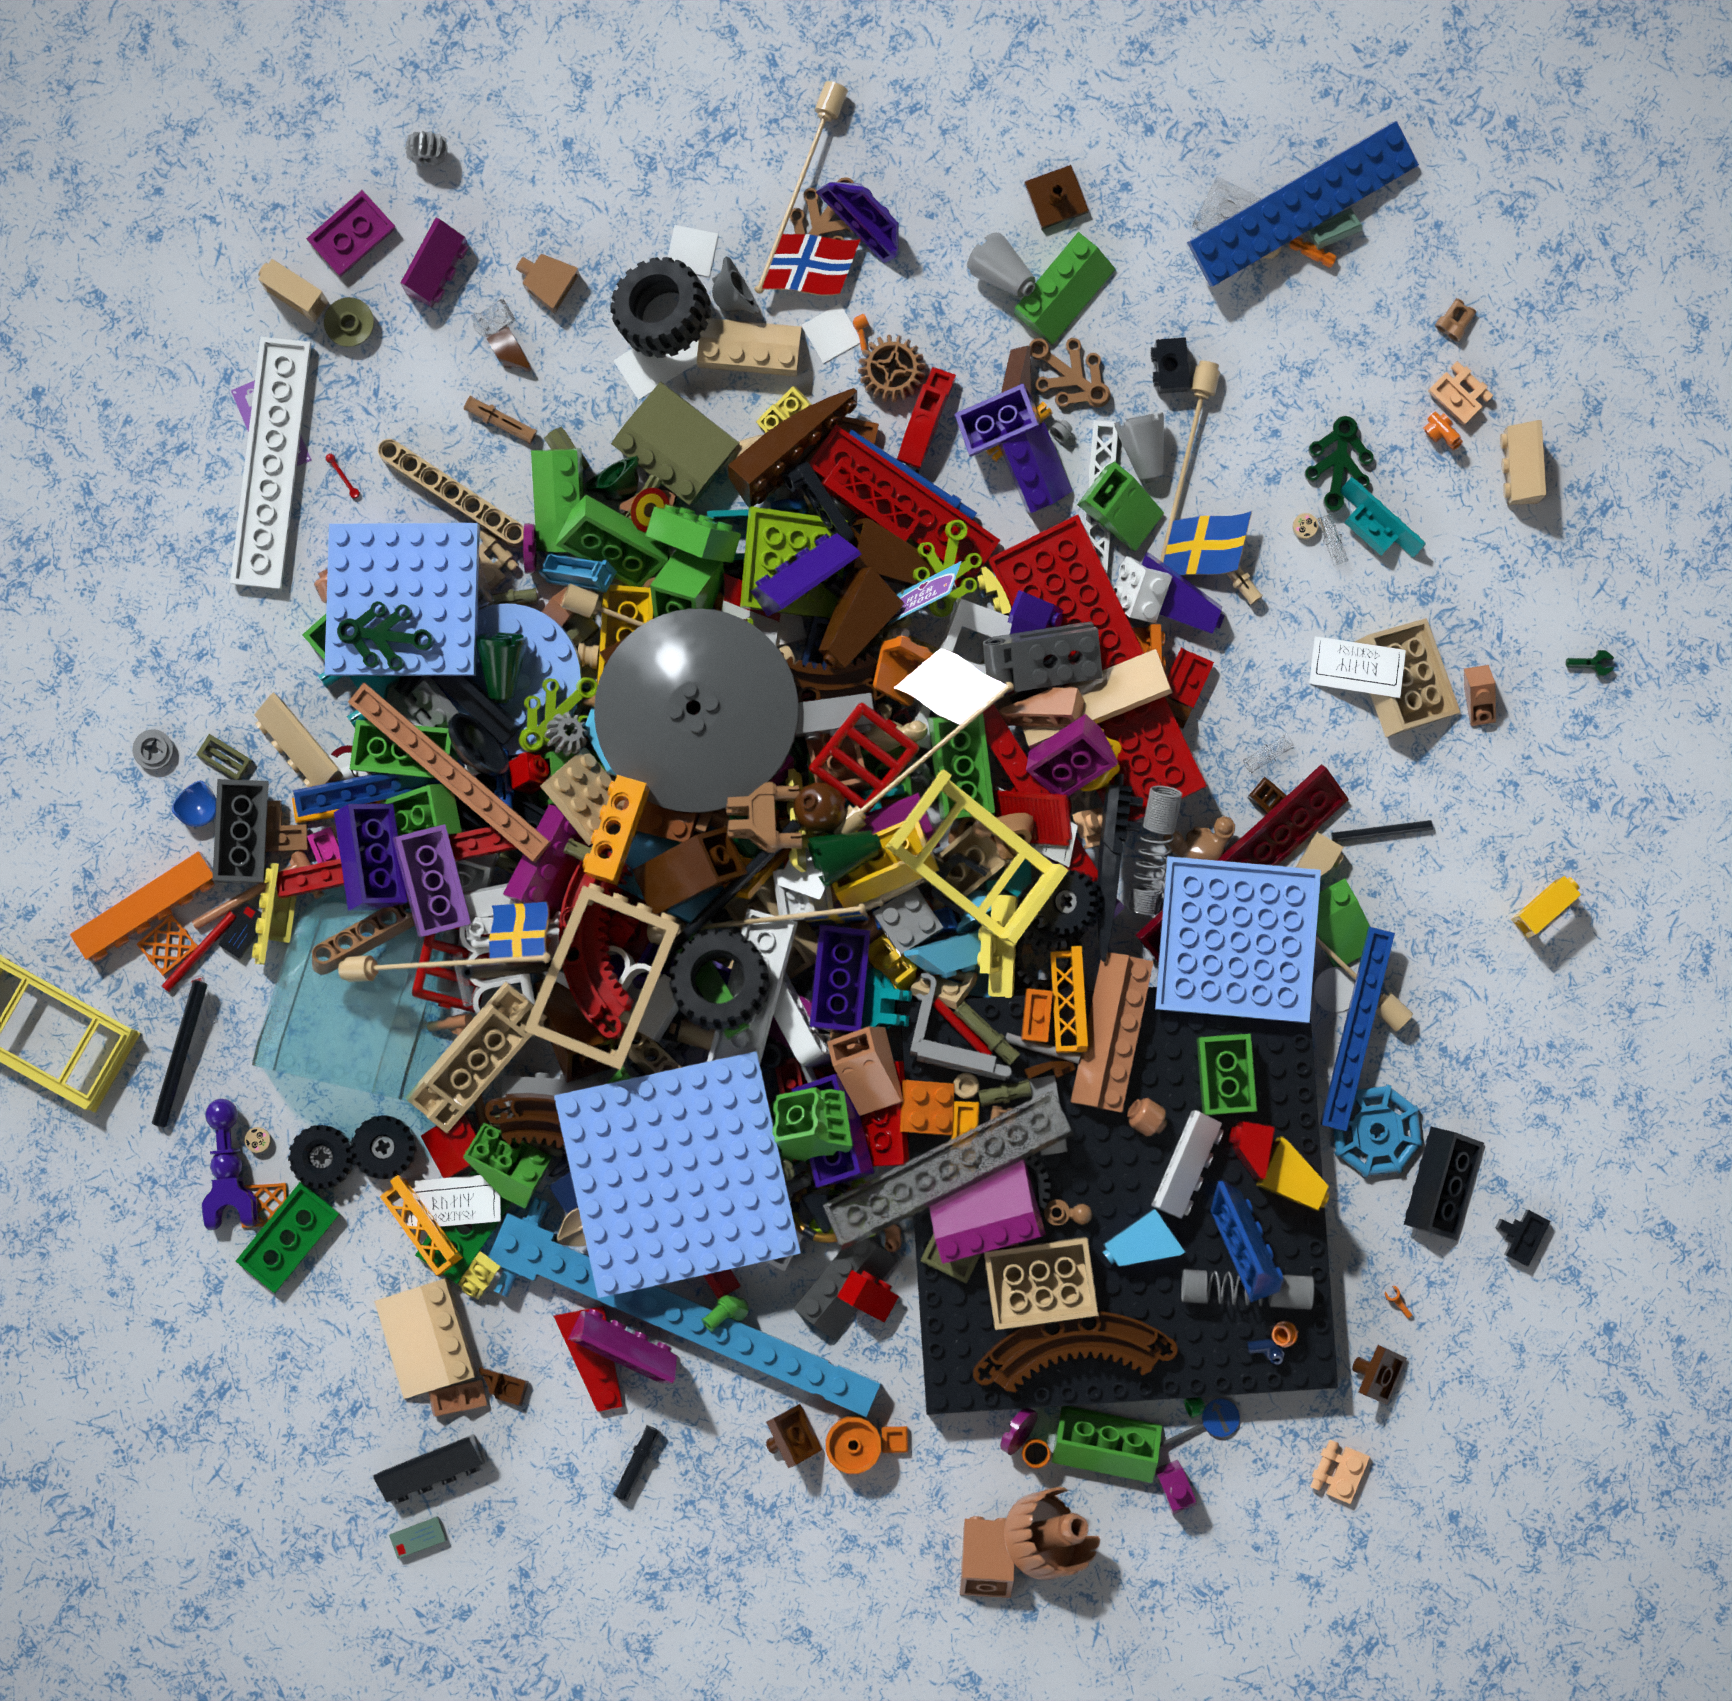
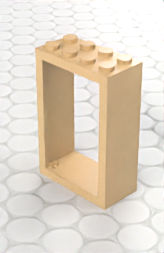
[524,883,680,1070]

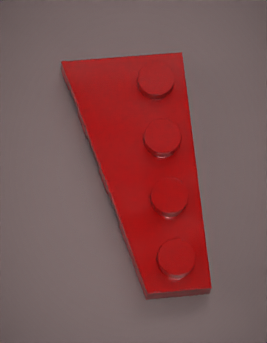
[554,1306,623,1412]

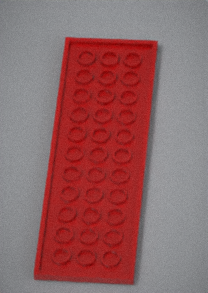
[988,514,1208,822]

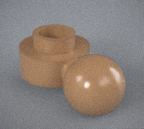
[1044,1200,1092,1226]

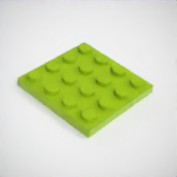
[740,507,848,620]

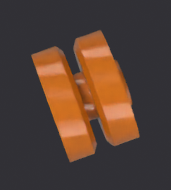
[825,1416,881,1474]

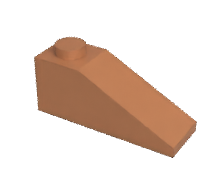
[1000,686,1085,727]

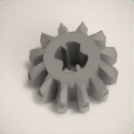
[405,131,448,166]
[544,711,589,756]

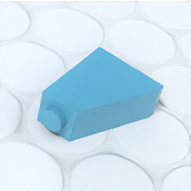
[1103,1209,1185,1266]

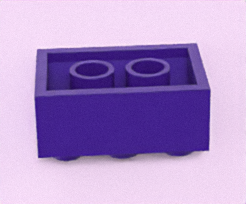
[955,384,1040,457]
[999,422,1073,513]

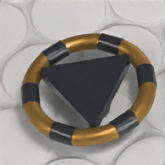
[790,1180,863,1243]

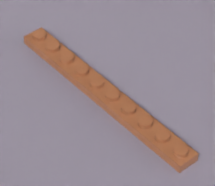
[348,683,551,863]

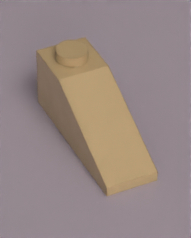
[1295,832,1344,876]

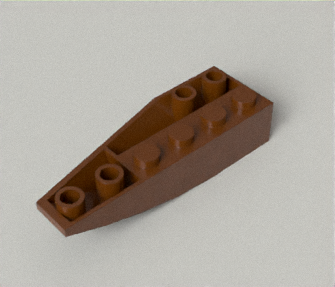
[728,388,857,508]

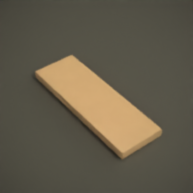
[1022,649,1172,750]

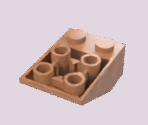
[827,1027,903,1116]

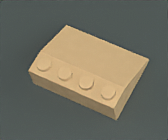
[1354,618,1460,737]
[984,1237,1098,1330]
[374,1278,477,1399]

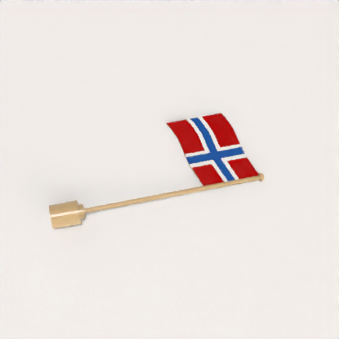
[755,81,861,296]

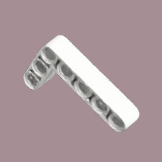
[773,971,832,1067]

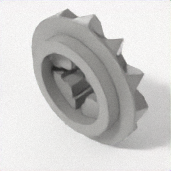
[132,729,173,770]

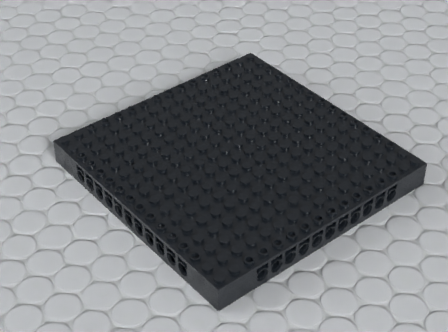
[900,987,1338,1415]

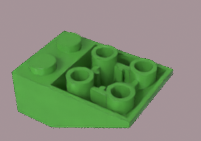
[1077,461,1164,552]
[463,1123,552,1208]

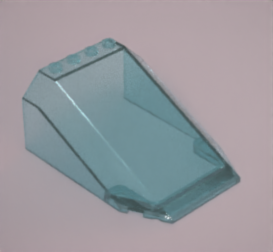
[252,886,444,1101]

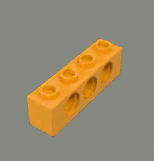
[583,775,650,885]

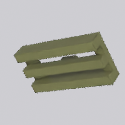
[196,734,253,780]

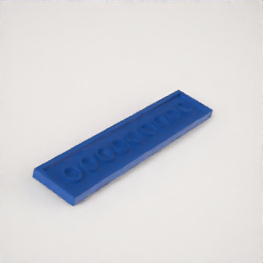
[1187,121,1419,287]

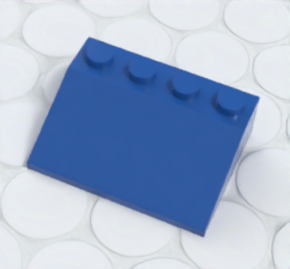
[1211,1181,1284,1302]

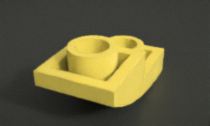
[756,386,812,432]
[977,567,1011,616]
[458,1251,501,1300]

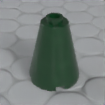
[476,633,528,703]
[808,831,882,887]

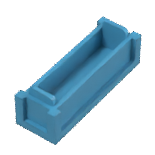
[539,552,617,593]

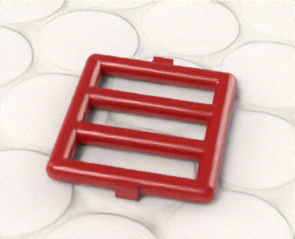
[809,703,919,813]
[412,927,490,1013]

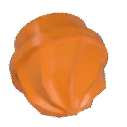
[1272,1321,1298,1347]

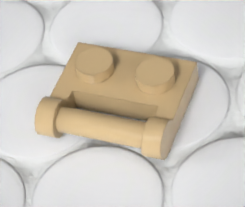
[911,970,977,1009]

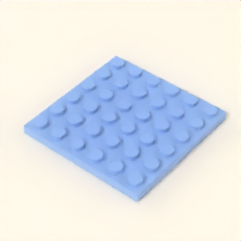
[325,523,480,676]
[1155,856,1321,1023]

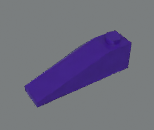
[1003,590,1064,697]

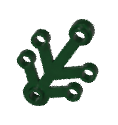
[1304,416,1374,512]
[337,601,434,671]

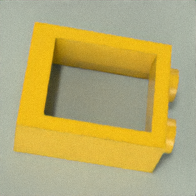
[1511,875,1581,938]

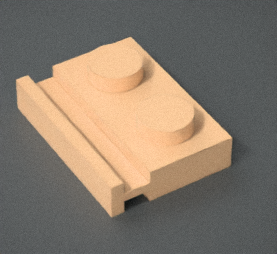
[1072,807,1103,849]

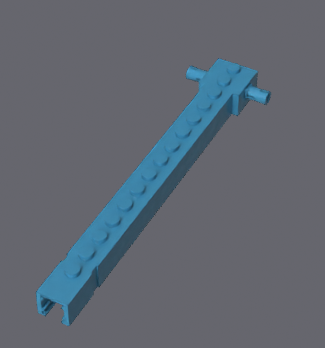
[488,1197,881,1417]

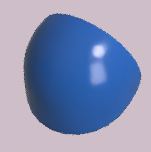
[172,780,216,827]

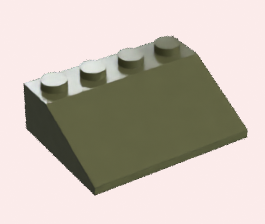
[611,382,740,505]

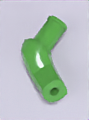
[701,1295,749,1332]

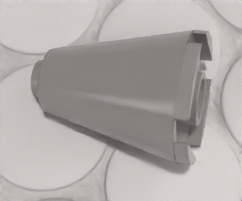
[967,232,1036,298]
[1114,412,1164,483]

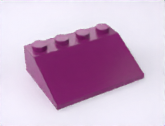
[503,804,593,919]
[926,1159,1046,1264]
[568,1309,677,1383]

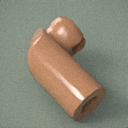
[876,1215,902,1252]

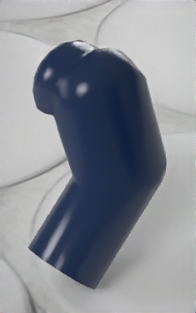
[1247,1339,1284,1365]

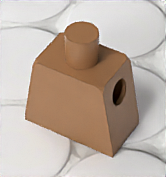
[516,254,580,314]

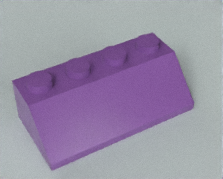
[393,824,471,937]

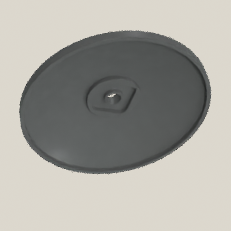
[594,609,799,813]

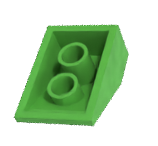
[1316,878,1370,967]

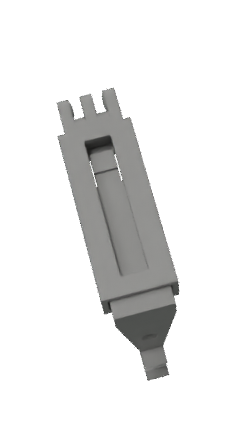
[909,973,1011,1081]

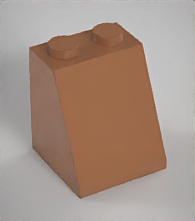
[959,1516,1014,1598]

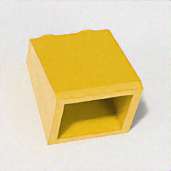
[1256,1137,1330,1210]

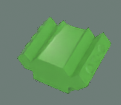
[769,1087,852,1162]

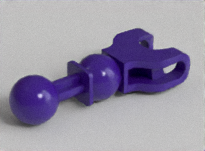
[202,1099,258,1231]

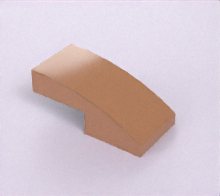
[428,1380,487,1417]

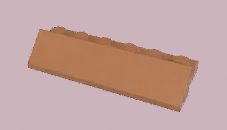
[1071,952,1154,1113]

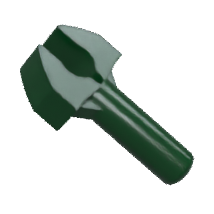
[1565,650,1614,677]

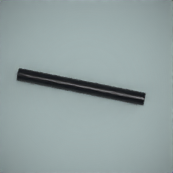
[1331,820,1433,842]

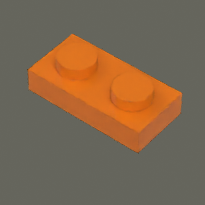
[1021,988,1053,1043]

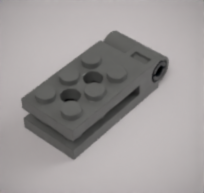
[983,621,1103,693]

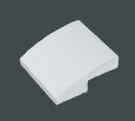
[773,869,833,921]

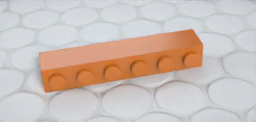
[70,851,215,962]

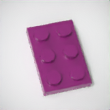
[306,190,396,277]

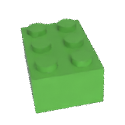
[645,504,741,563]
[380,784,462,836]
[1197,1034,1257,1115]

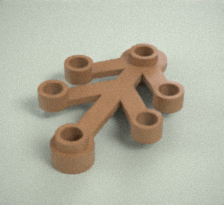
[789,177,854,240]
[1029,338,1111,408]

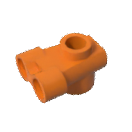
[1423,411,1463,450]

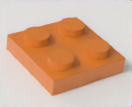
[900,1080,954,1135]

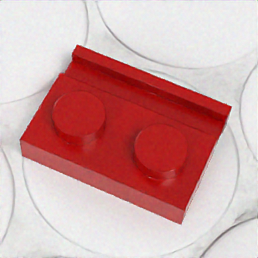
[1167,647,1214,709]

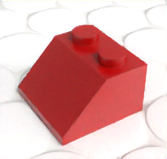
[421,1112,477,1178]

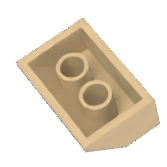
[1500,420,1546,505]

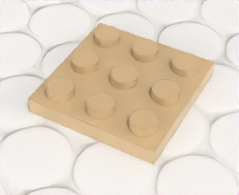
[541,747,626,846]

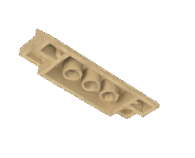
[405,981,547,1133]

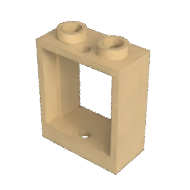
[258,259,329,323]

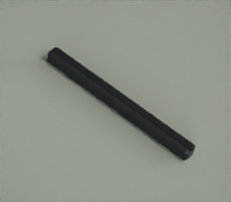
[152,980,207,1127]

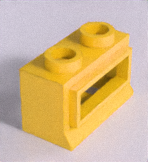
[868,933,917,991]

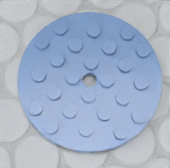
[436,604,582,755]

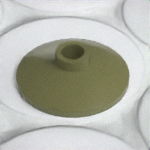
[324,297,374,347]

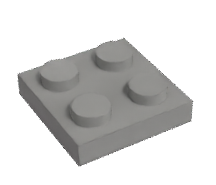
[872,887,943,956]

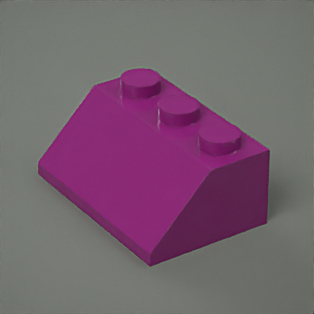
[400,217,468,307]
[1026,714,1118,796]
[858,793,940,849]

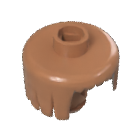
[1004,1487,1101,1580]

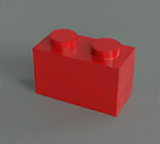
[837,1270,899,1323]

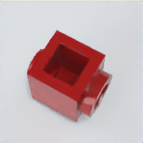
[509,752,549,795]
[604,911,642,948]

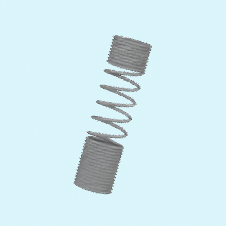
[1127,786,1182,915]
[1181,1269,1314,1309]

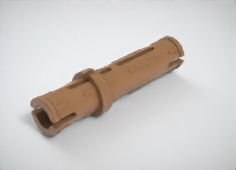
[463,395,537,444]

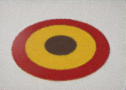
[630,488,670,532]

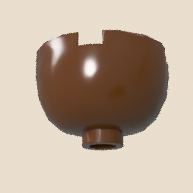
[793,782,846,835]

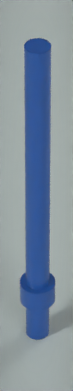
[849,429,977,520]

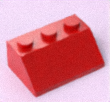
[1229,1122,1275,1179]

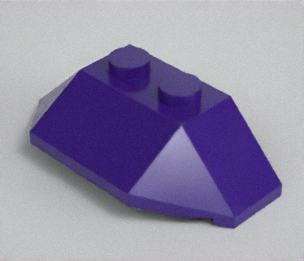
[816,182,899,263]

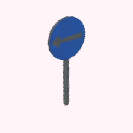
[1160,1399,1240,1447]

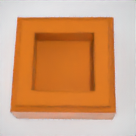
[882,1426,908,1453]

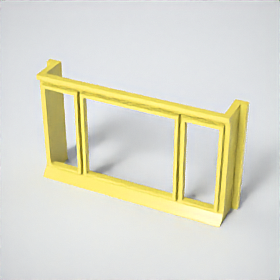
[885,769,1068,944]
[0,955,141,1113]

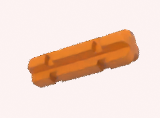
[1289,236,1337,268]

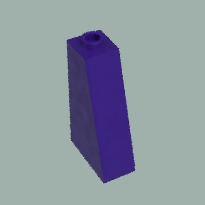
[1142,552,1225,634]

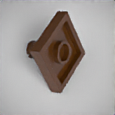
[1024,165,1089,230]
[1352,1345,1407,1405]
[766,1404,822,1469]

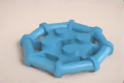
[1333,1084,1424,1178]

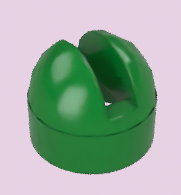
[1184,1397,1206,1418]

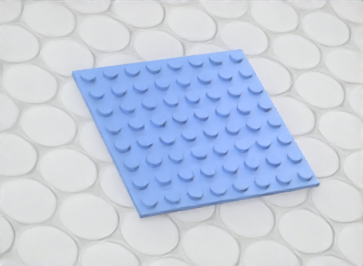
[554,1051,800,1298]

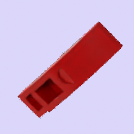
[897,367,956,469]

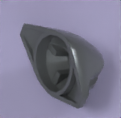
[712,257,759,314]

